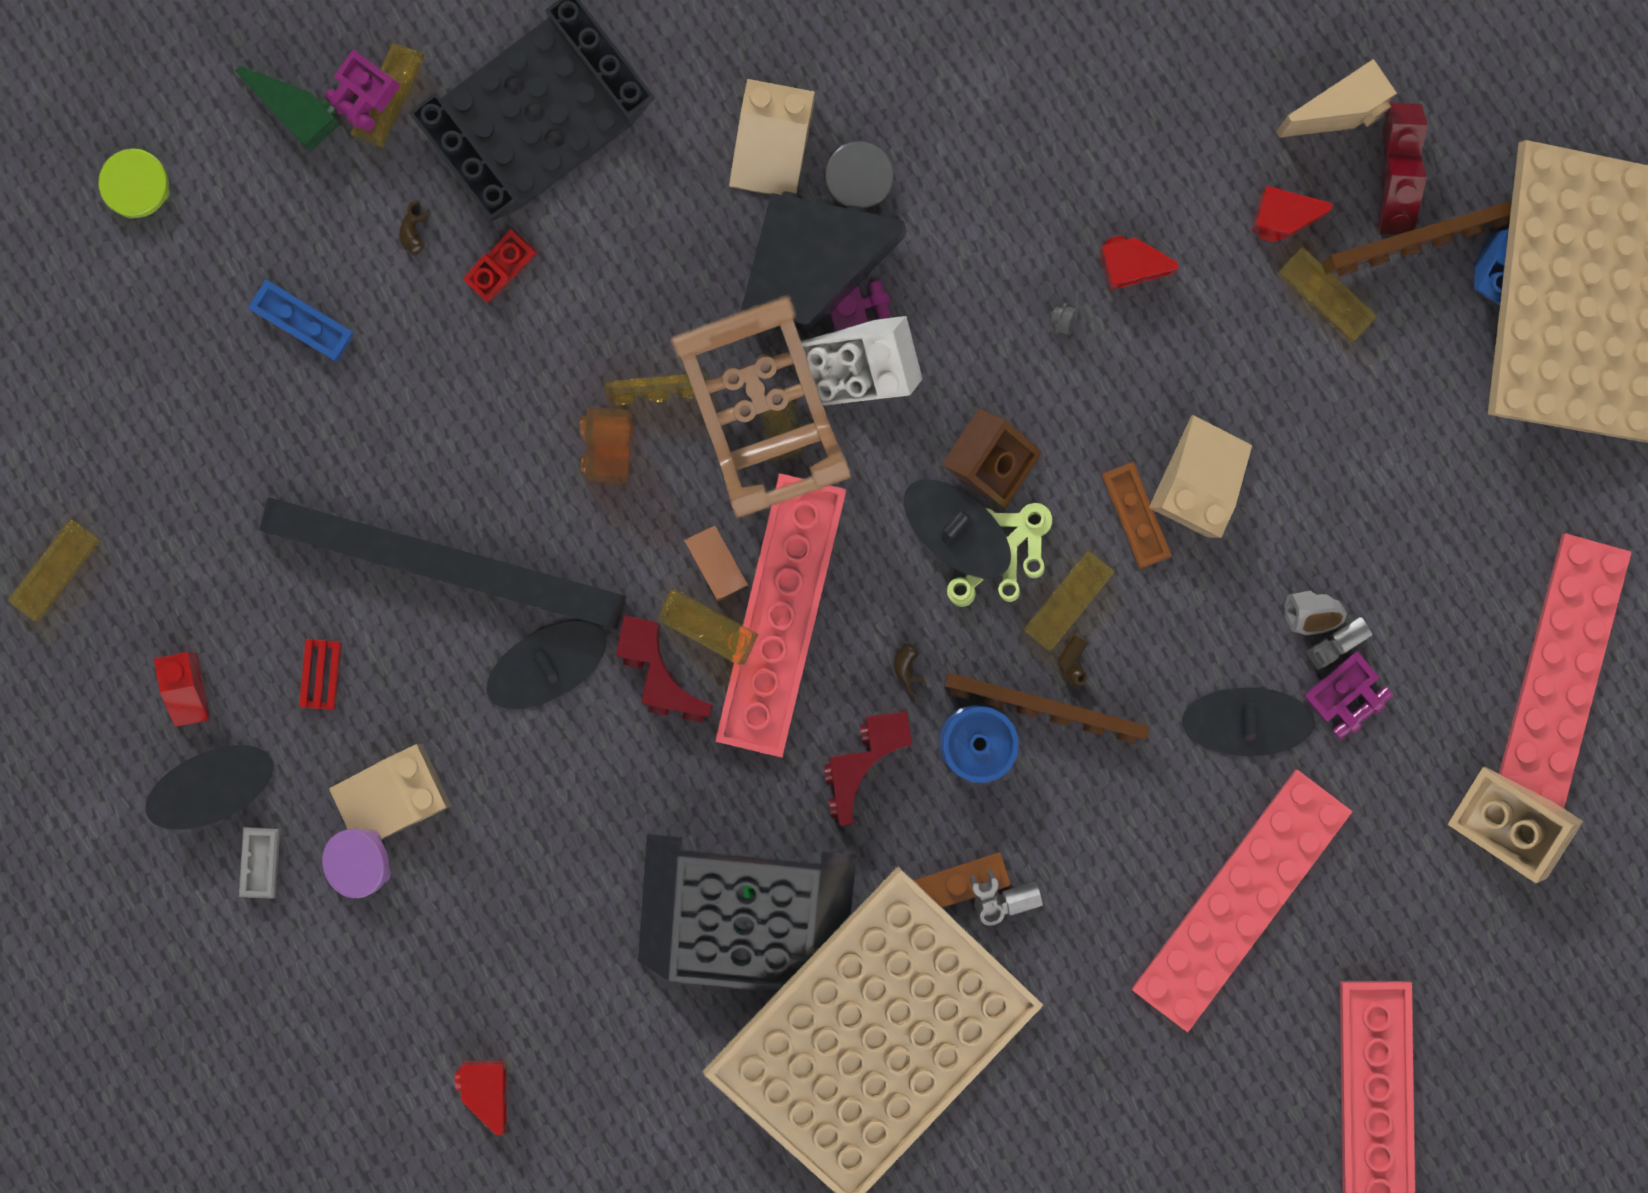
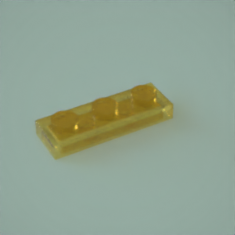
[350,43,425,148]
[1277,247,1377,343]
[604,372,709,405]
[8,519,101,622]
[1023,551,1115,652]
[657,589,759,665]

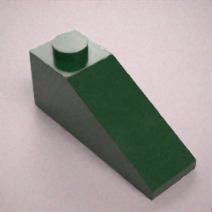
[235,66,340,152]

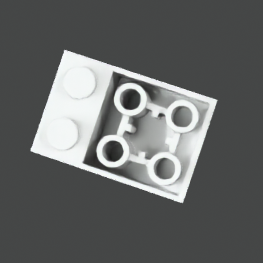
[801,316,922,405]

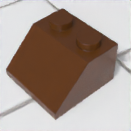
[942,408,1042,509]

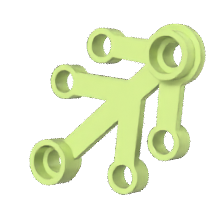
[947,503,1052,607]

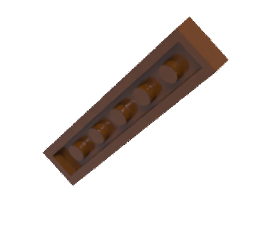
[1322,200,1512,277]
[944,673,1150,744]

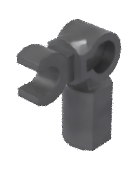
[1306,617,1373,670]
[969,870,1043,926]

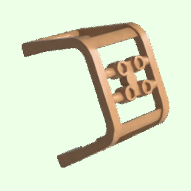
[672,296,851,518]

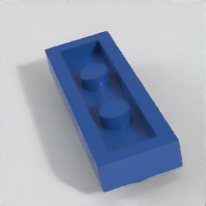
[248,279,355,362]

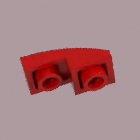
[463,229,538,302]

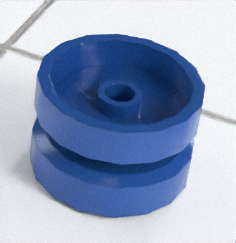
[938,705,1019,783]

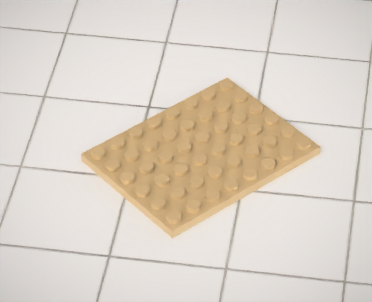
[1488,140,1648,443]
[703,867,1043,1193]

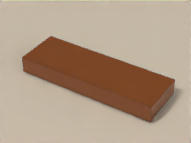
[1101,462,1172,570]

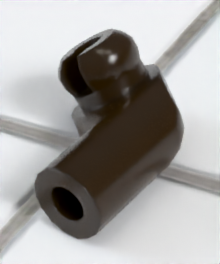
[1058,635,1088,687]

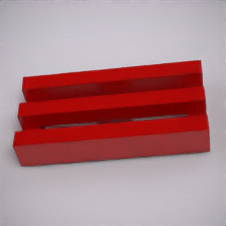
[299,639,342,710]

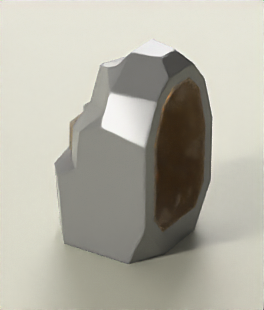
[1284,591,1347,635]

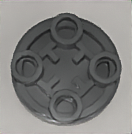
[825,142,893,210]

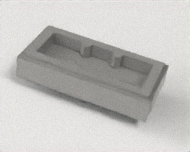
[239,827,280,899]

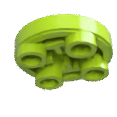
[99,149,170,218]

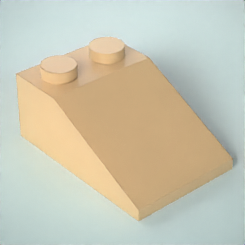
[1276,59,1397,137]
[729,79,815,195]
[1149,415,1252,538]
[329,744,452,839]
[1448,767,1583,883]

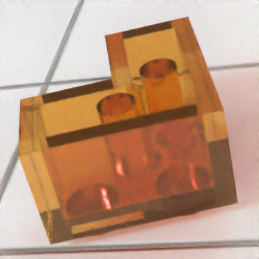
[579,407,634,486]

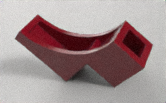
[1378,102,1428,235]
[616,615,713,723]
[824,711,912,826]

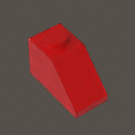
[1251,186,1333,243]
[1099,235,1179,291]
[154,652,210,727]
[455,1060,507,1135]

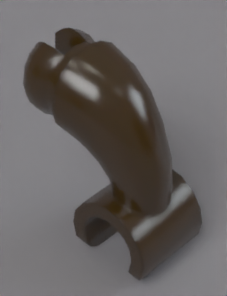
[399,200,431,255]
[894,643,927,697]

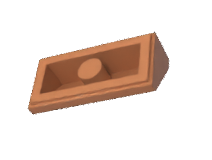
[684,526,748,602]

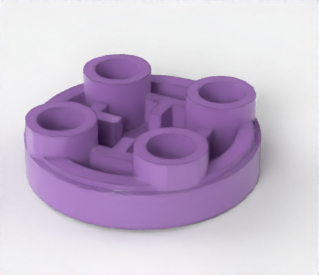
[322,828,391,898]

